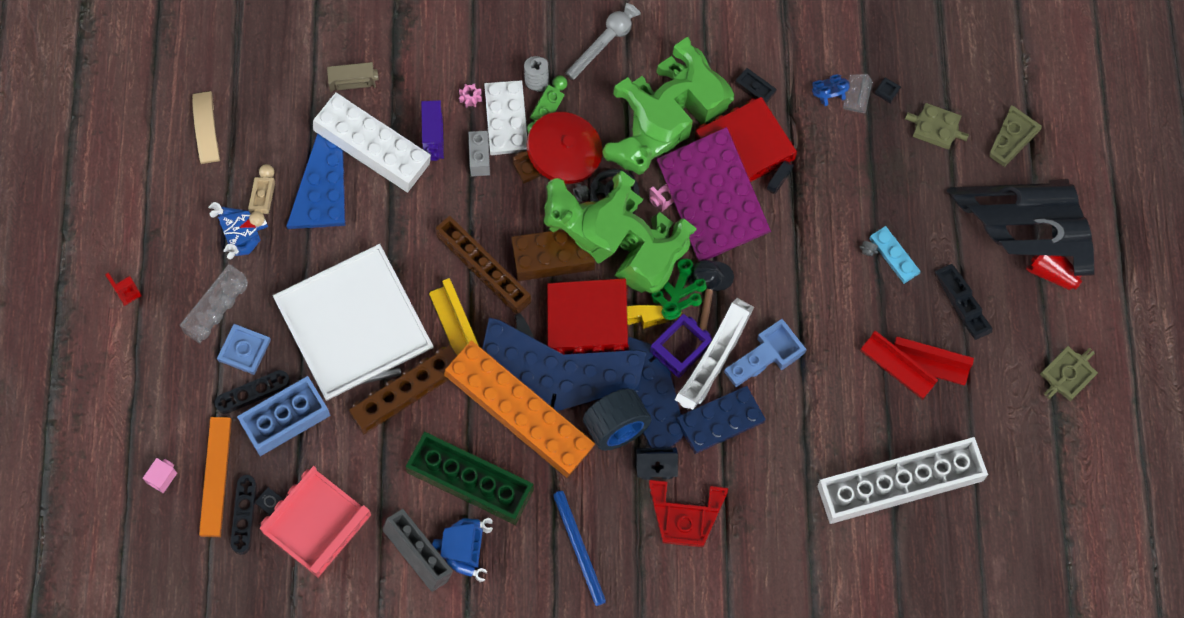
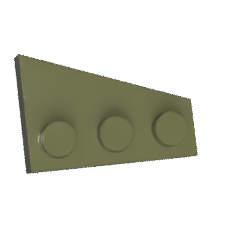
[989,105,1042,167]

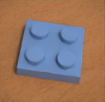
[217,324,271,375]

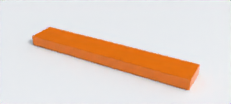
[199,417,232,537]

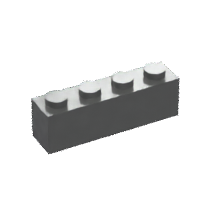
[382,509,453,592]

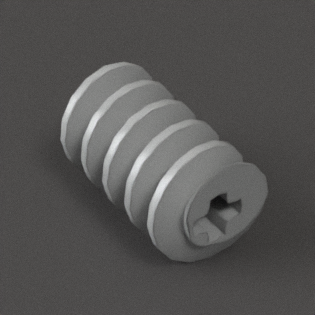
[524,56,549,92]

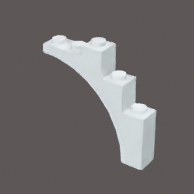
[675,298,754,410]

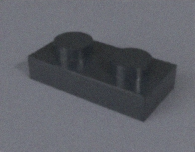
[735,68,777,104]

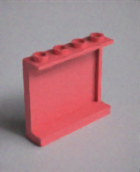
[260,466,371,578]

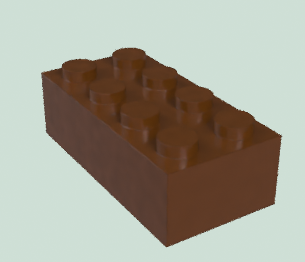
[511,230,595,281]

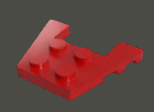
[649,480,728,547]

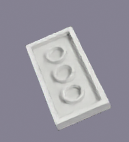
[484,80,527,155]

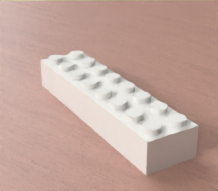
[817,437,988,524]

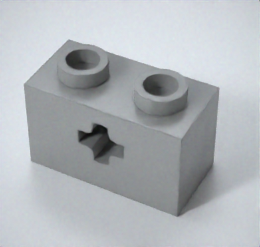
[469,131,490,176]

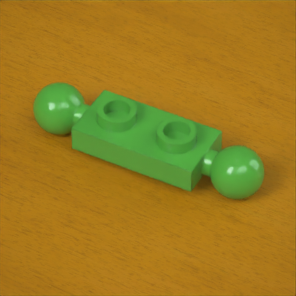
[527,75,567,134]

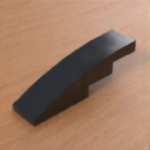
[935,264,993,340]

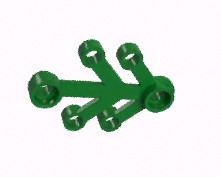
[651,259,707,320]

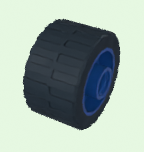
[583,388,651,451]

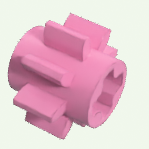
[459,84,482,108]

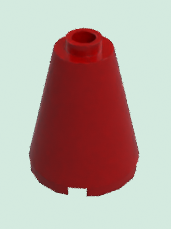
[1026,255,1082,291]

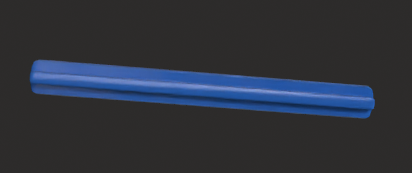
[553,491,606,606]

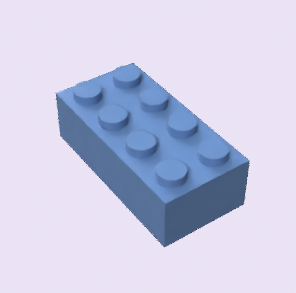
[237,376,330,456]

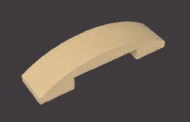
[192,91,220,164]

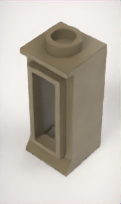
[327,62,379,92]

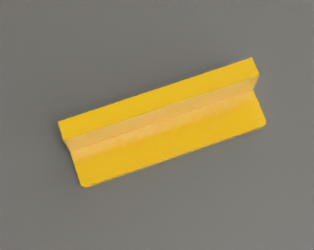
[429,278,479,356]

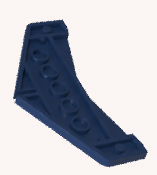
[483,317,646,411]
[628,337,684,448]

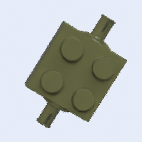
[905,103,969,150]
[1040,346,1098,401]

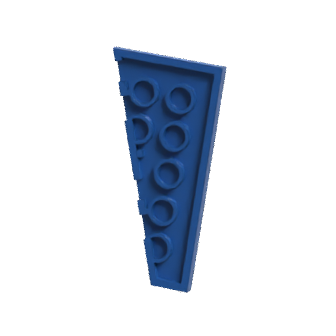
[286,134,346,229]

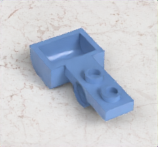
[724,319,806,387]

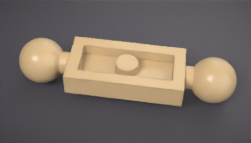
[248,164,275,227]

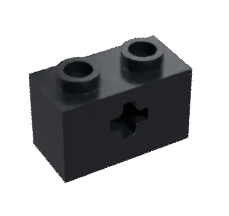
[636,447,678,480]

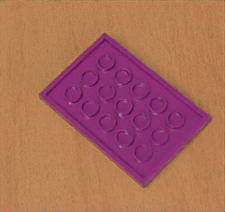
[657,127,771,262]

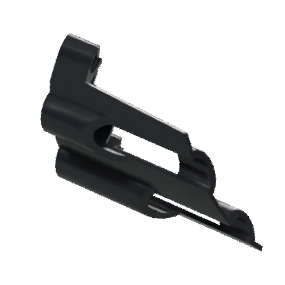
[947,179,1094,276]

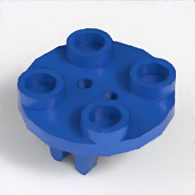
[812,74,850,106]

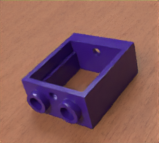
[421,100,444,161]
[650,314,713,378]

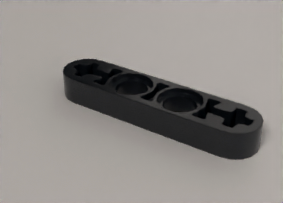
[215,370,290,414]
[231,475,257,555]

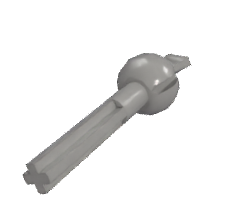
[565,3,641,80]

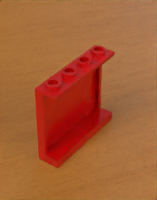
[695,97,797,182]
[547,279,630,354]

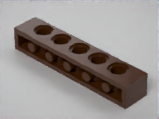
[436,216,531,314]
[349,346,457,435]

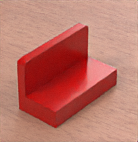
[105,272,142,306]

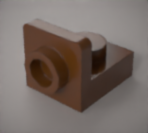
[513,151,541,184]

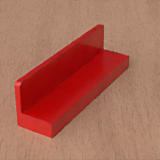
[860,331,938,400]
[893,337,974,385]

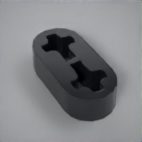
[767,160,794,194]

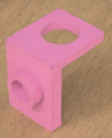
[649,184,674,212]

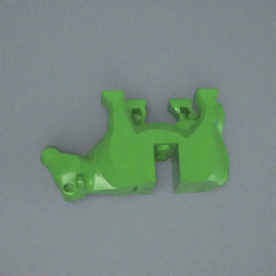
[602,37,734,175]
[544,171,697,293]

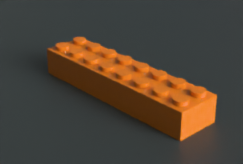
[444,340,595,478]

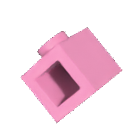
[143,458,177,493]

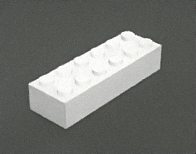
[313,93,431,193]

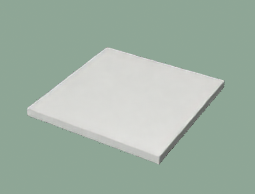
[273,244,434,401]

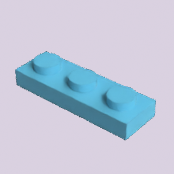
[869,226,921,284]

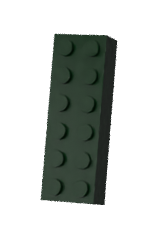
[405,431,534,525]

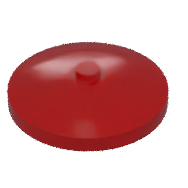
[526,112,603,184]

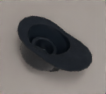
[687,260,734,291]

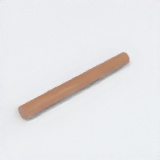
[694,289,713,365]

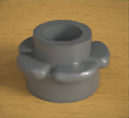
[573,184,590,202]
[859,241,878,257]

